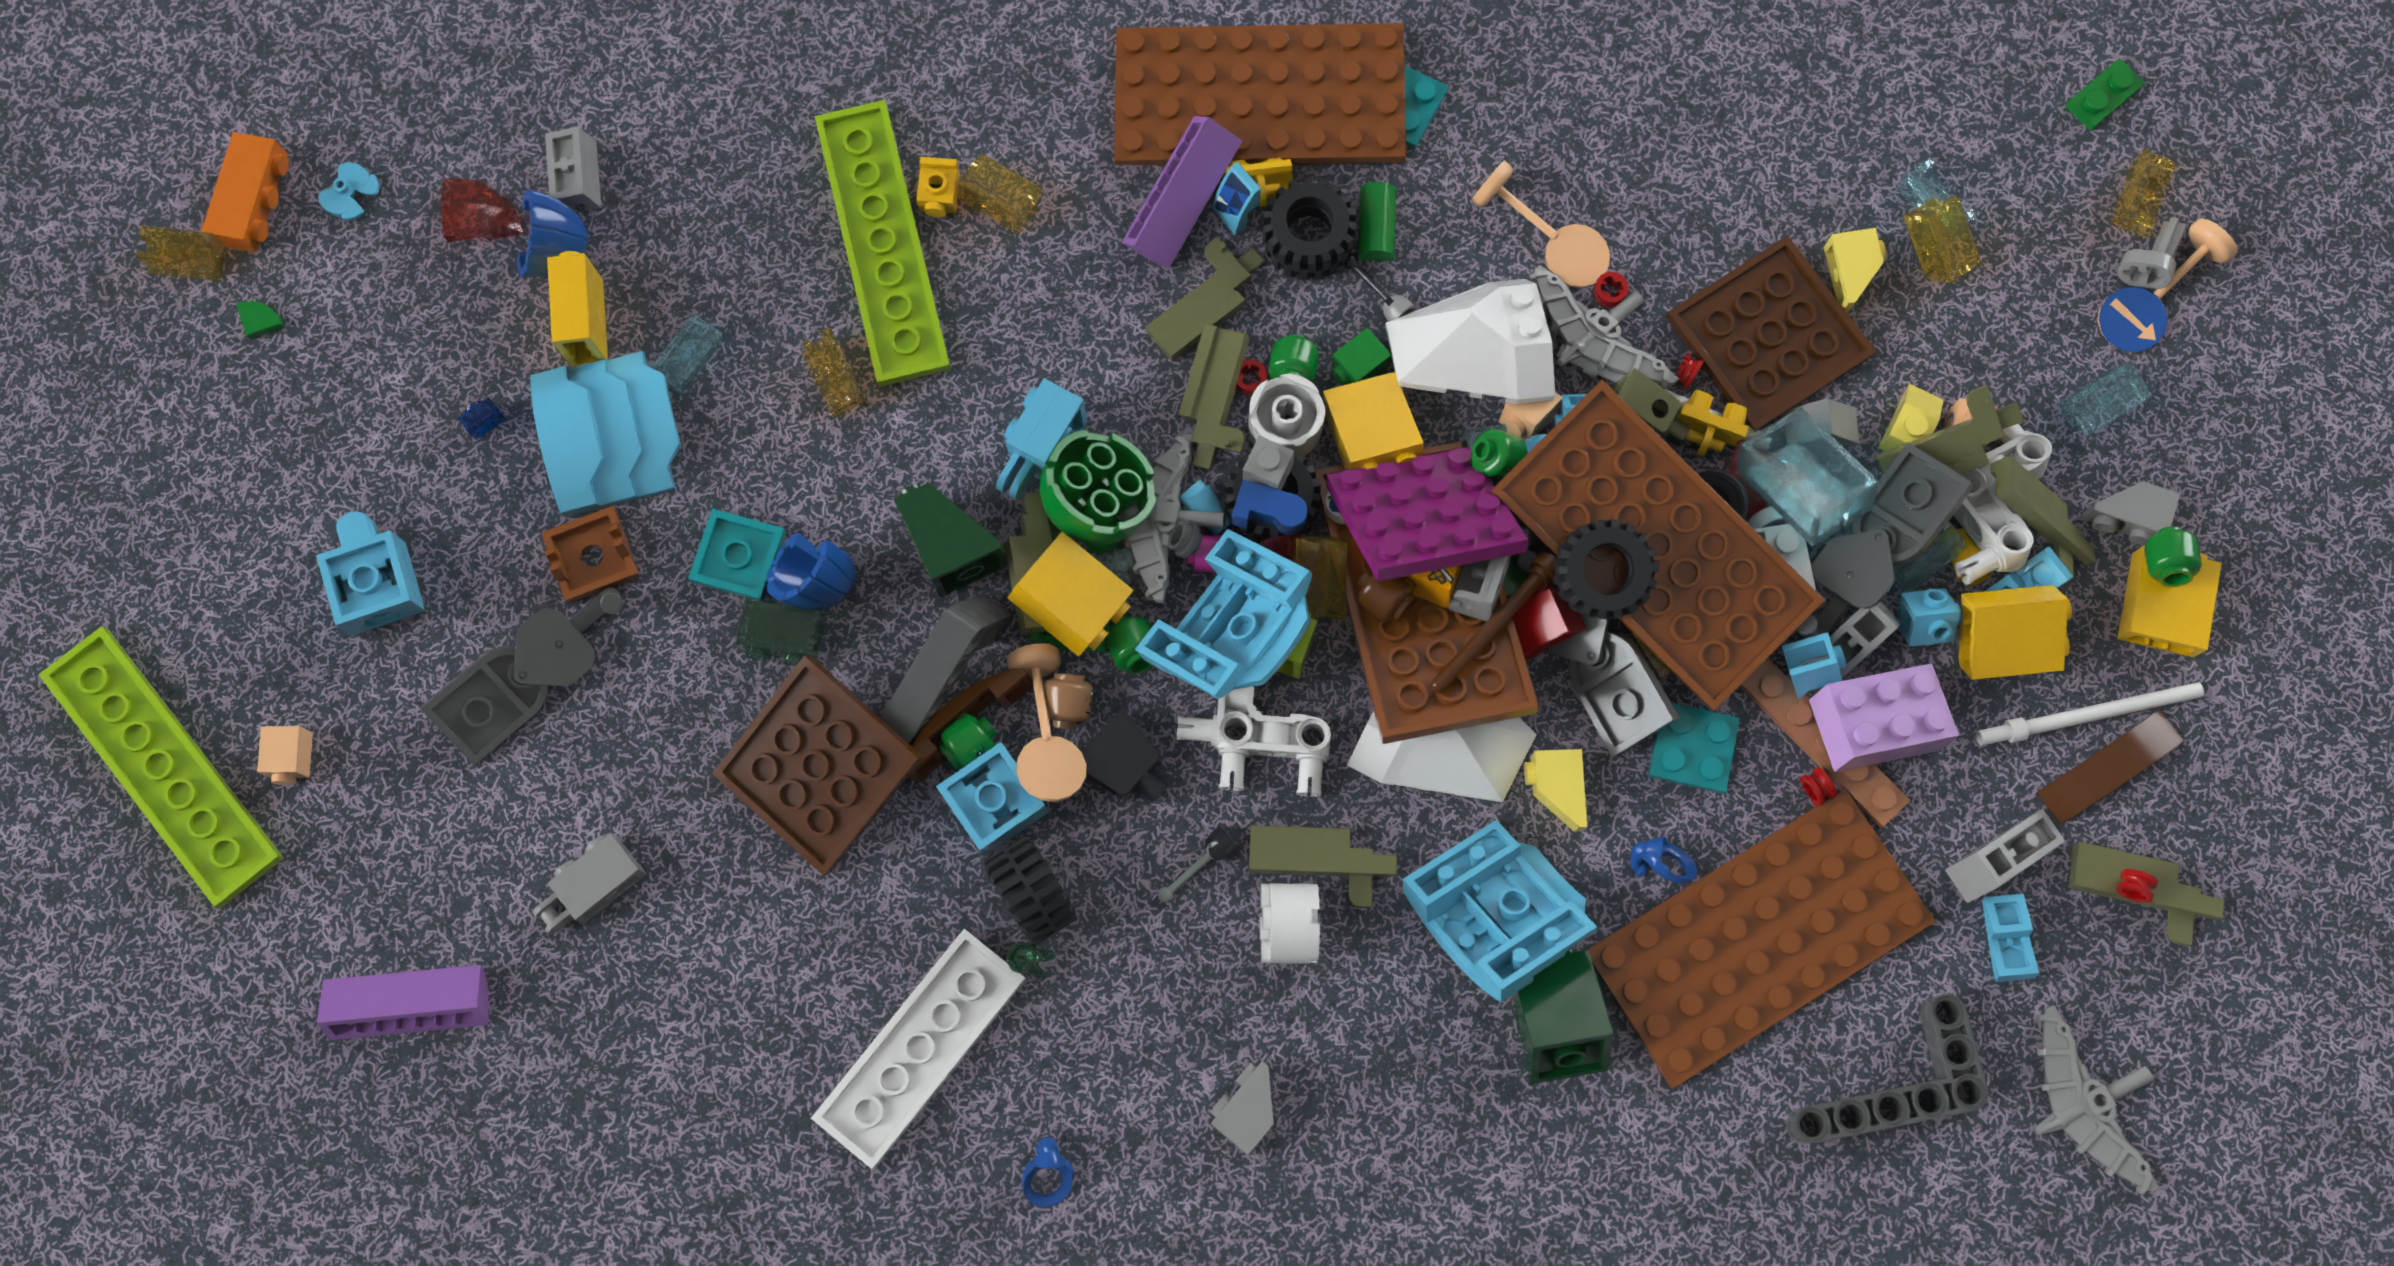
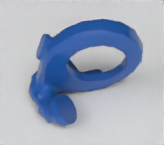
[1629,836,1697,885]
[1021,1136,1075,1208]

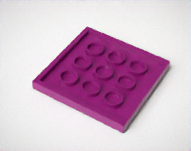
[1326,447,1528,582]

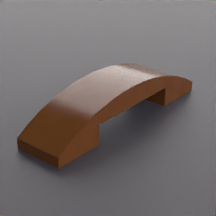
[909,668,1033,784]
[2036,709,2184,825]

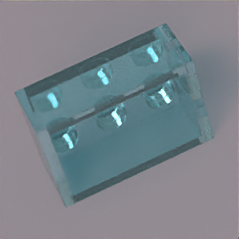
[1737,407,1879,547]

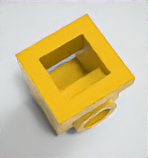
[916,157,960,218]

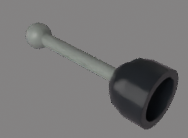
[1158,826,1240,903]

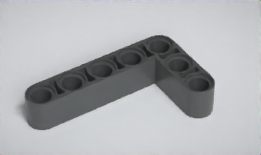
[880,594,1014,746]
[1786,994,1988,1144]

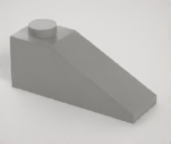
[1787,601,1902,699]
[1945,808,2065,903]

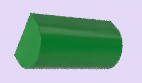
[1357,182,1396,261]

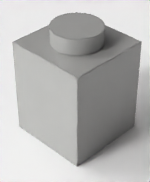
[1243,436,1294,490]

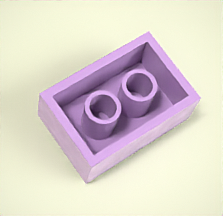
[1809,663,1959,772]

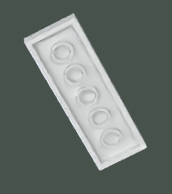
[811,929,1026,1169]

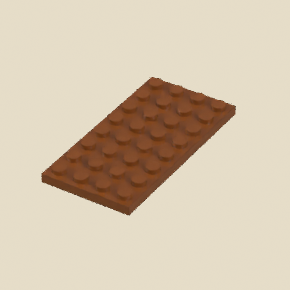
[1114,23,1406,165]
[1490,380,1825,711]
[1315,441,1539,744]
[1587,788,1936,1089]

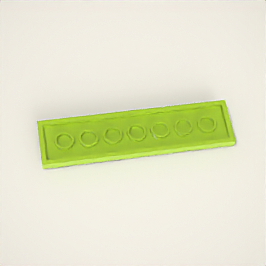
[815,100,951,387]
[38,626,284,909]

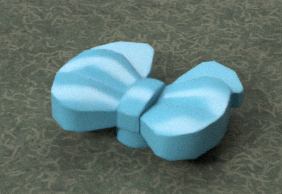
[318,162,380,221]

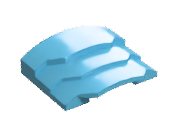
[530,351,681,518]
[1135,529,1313,699]
[1403,820,1597,1002]

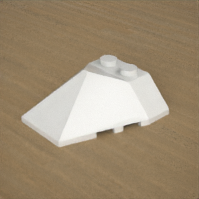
[1385,279,1555,404]
[1347,711,1537,803]

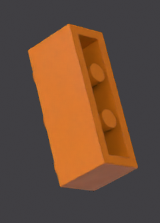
[201,132,289,253]

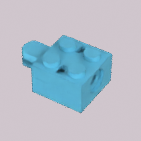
[996,378,1087,500]
[316,511,425,636]
[936,742,1048,857]

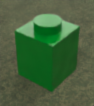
[1331,327,1391,386]

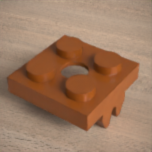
[541,506,640,604]

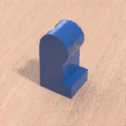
[1232,479,1307,535]

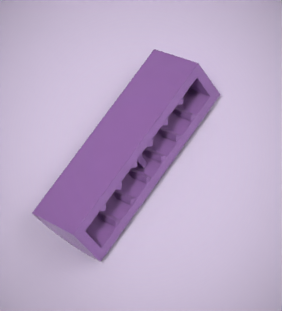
[1121,116,1242,268]
[317,965,489,1040]

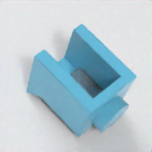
[1782,632,1847,700]

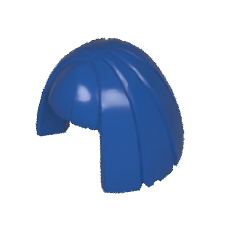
[517,189,588,278]
[767,532,856,610]

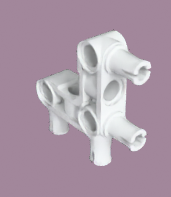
[1953,424,2052,585]
[1177,686,1331,797]

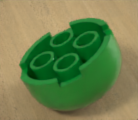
[1039,429,1156,545]

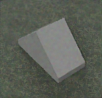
[1781,398,1860,449]

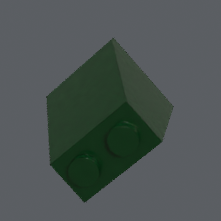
[894,483,1008,598]
[1512,950,1613,1085]

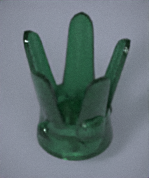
[1007,941,1056,979]

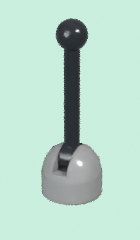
[1344,254,1416,321]

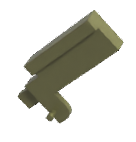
[1145,237,1264,362]
[1179,324,1250,471]
[1876,385,2024,475]
[1990,455,2095,581]
[1004,492,1061,636]
[1249,825,1397,908]
[2068,841,2224,947]

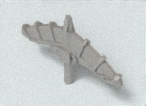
[1530,265,1679,390]
[1113,434,1226,603]
[2034,1005,2160,1195]

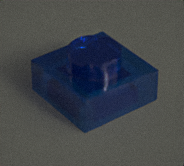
[458,397,507,440]

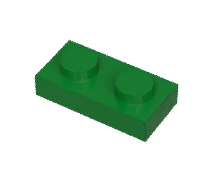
[2065,58,2146,131]

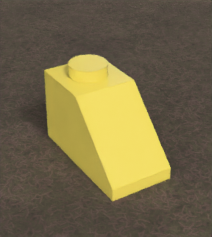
[1824,228,1886,313]
[1878,384,1943,451]
[1524,749,1587,832]

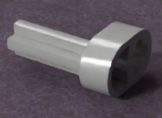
[2117,217,2186,289]

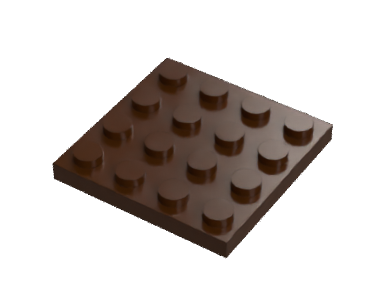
[1665,235,1877,432]
[712,655,923,876]

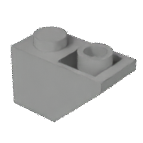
[2082,481,2180,546]
[1210,1061,1274,1156]

